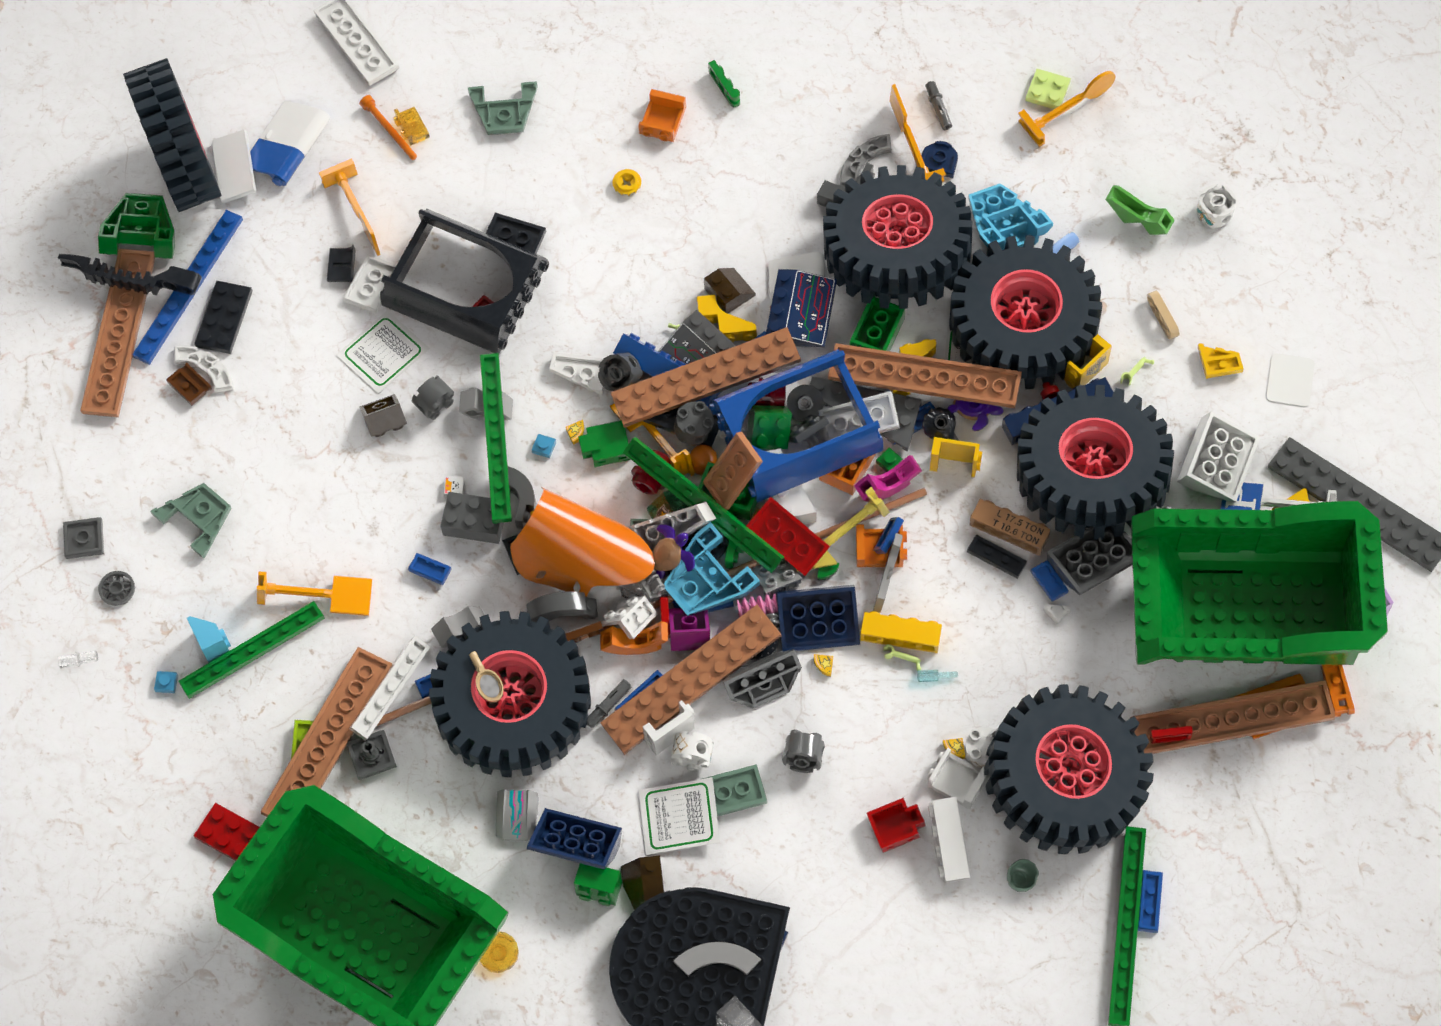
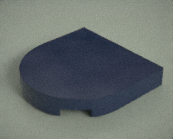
[921,141,958,178]

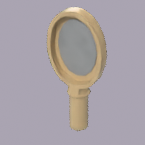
[469,651,504,702]

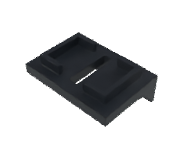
[327,245,356,282]

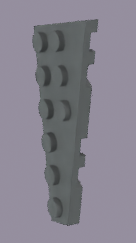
[810,376,922,452]

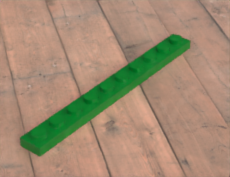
[480,353,512,524]
[623,437,784,573]
[1108,826,1146,1026]

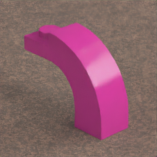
[854,455,922,502]

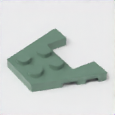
[468,81,538,135]
[150,483,232,559]

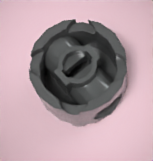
[598,352,643,391]
[411,375,454,420]
[673,401,714,446]
[782,730,825,773]

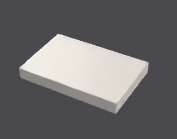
[343,254,396,314]

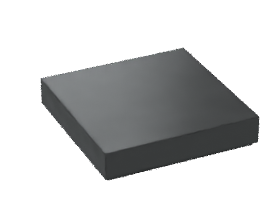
[63,517,104,559]

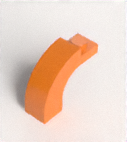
[600,621,668,655]

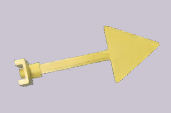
[796,487,890,572]

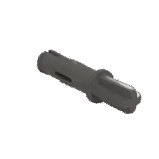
[925,81,952,130]
[586,679,632,728]

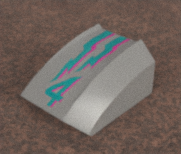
[496,789,539,841]

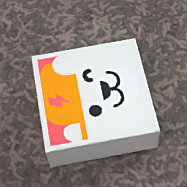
[444,477,465,497]

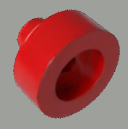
[1040,382,1059,400]

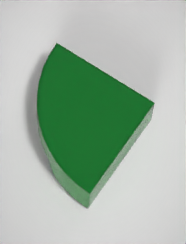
[817,563,839,580]

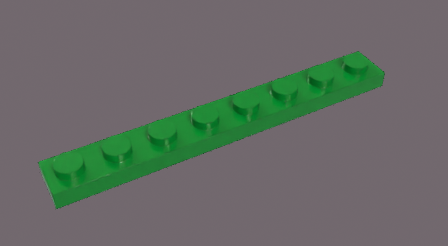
[178,601,325,699]

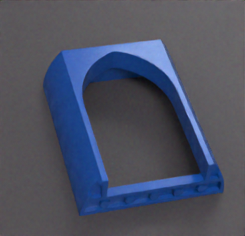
[709,349,883,502]

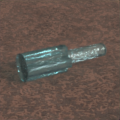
[917,669,958,682]

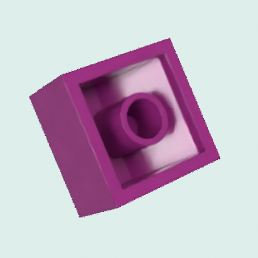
[669,608,710,651]

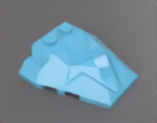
[968,184,1053,250]

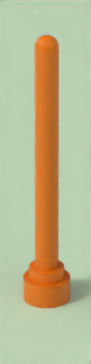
[359,95,417,160]

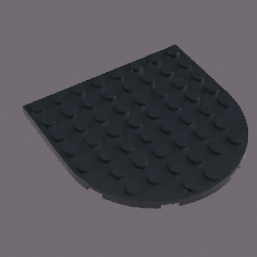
[609,887,790,1026]

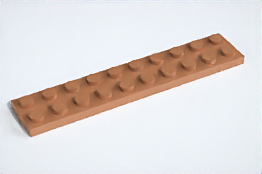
[80,249,155,417]
[611,327,801,428]
[828,343,1022,408]
[600,604,781,755]
[261,647,393,817]
[1130,680,1336,754]

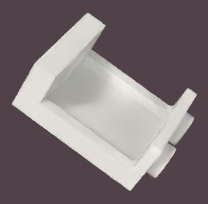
[643,700,695,755]
[927,748,989,809]

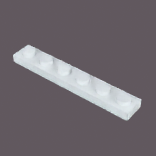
[349,636,430,740]

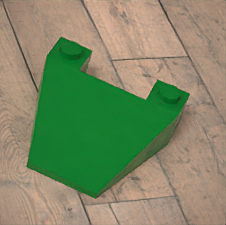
[98,193,175,259]

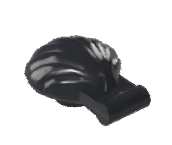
[922,407,959,441]

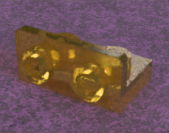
[393,107,430,146]

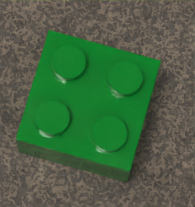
[746,405,792,449]
[574,863,622,906]

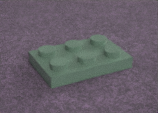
[702,764,767,817]

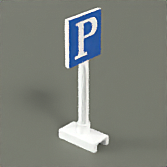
[1221,482,1337,510]

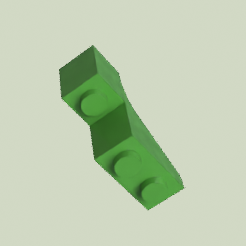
[1105,185,1175,235]

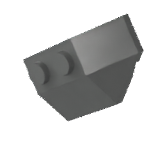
[722,649,802,708]

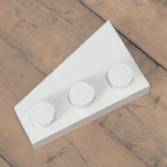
[550,352,604,395]

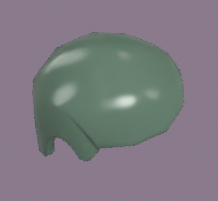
[1007,859,1039,892]

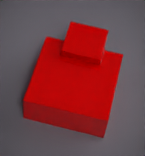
[866,797,926,853]

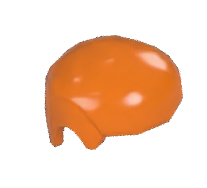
[690,445,718,475]

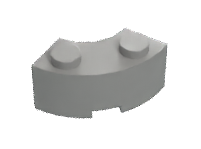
[459,388,513,421]
[431,606,484,648]

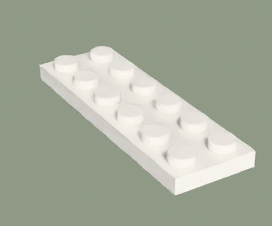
[314,0,400,86]

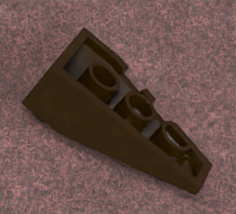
[621,855,664,910]

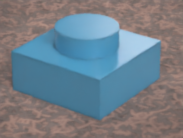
[532,434,556,458]
[154,671,178,693]

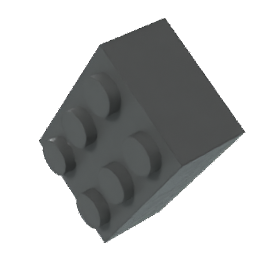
[440,492,504,544]

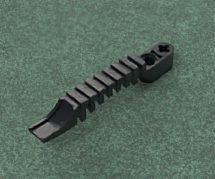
[58,254,202,296]

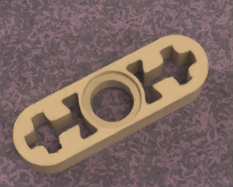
[1147,290,1180,339]

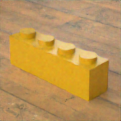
[860,611,942,653]

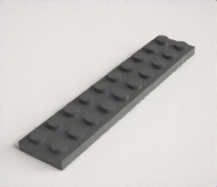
[1268,437,1441,572]

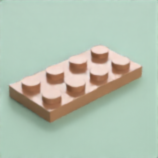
[703,432,763,510]

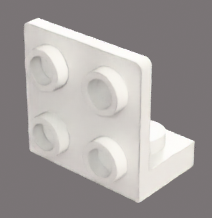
[601,596,658,639]

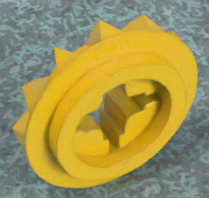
[612,169,641,196]

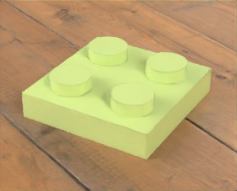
[1025,69,1071,109]

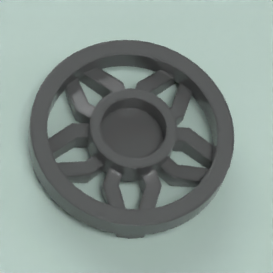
[98,571,135,606]

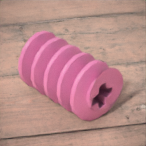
[737,594,778,617]

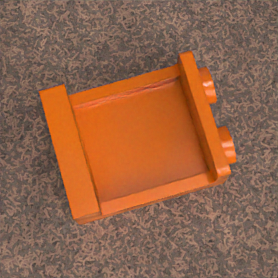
[639,89,686,142]
[856,524,907,567]

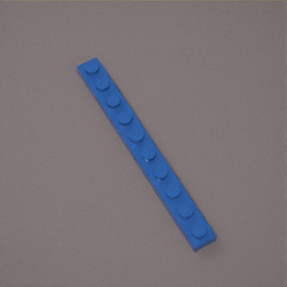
[132,210,243,365]

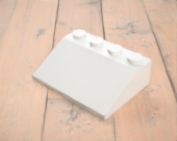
[1177,411,1260,503]

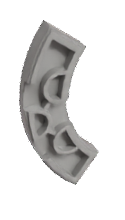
[840,134,892,185]
[873,533,903,613]
[673,942,761,976]

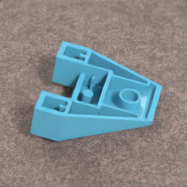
[664,522,760,616]

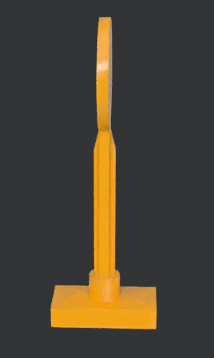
[1018,71,1116,147]

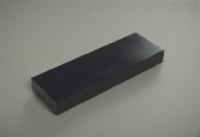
[967,534,1027,579]

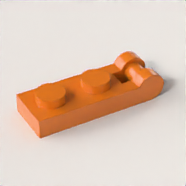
[1320,665,1355,717]

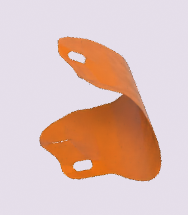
[510,487,655,597]

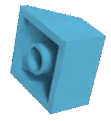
[187,616,231,663]

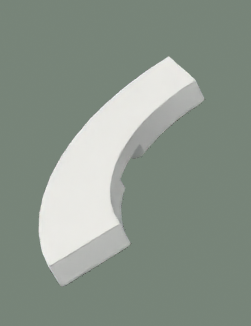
[174,345,234,393]

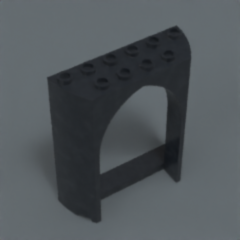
[380,208,549,354]

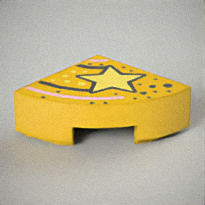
[565,420,585,445]
[814,654,833,677]
[942,738,966,759]

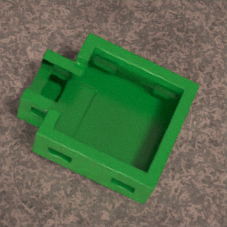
[578,420,631,467]

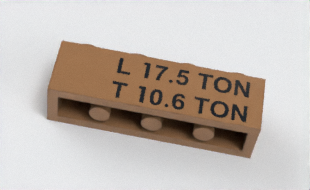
[969,499,1051,556]

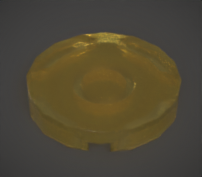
[480,932,519,973]

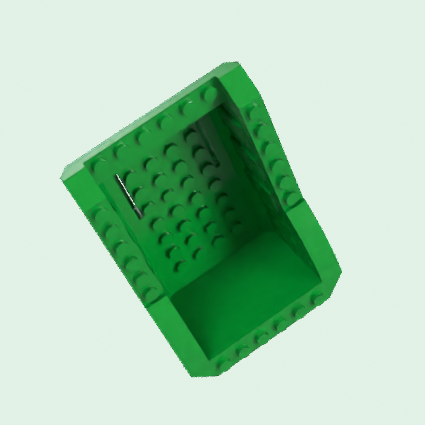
[1131,501,1388,665]
[212,785,509,1026]

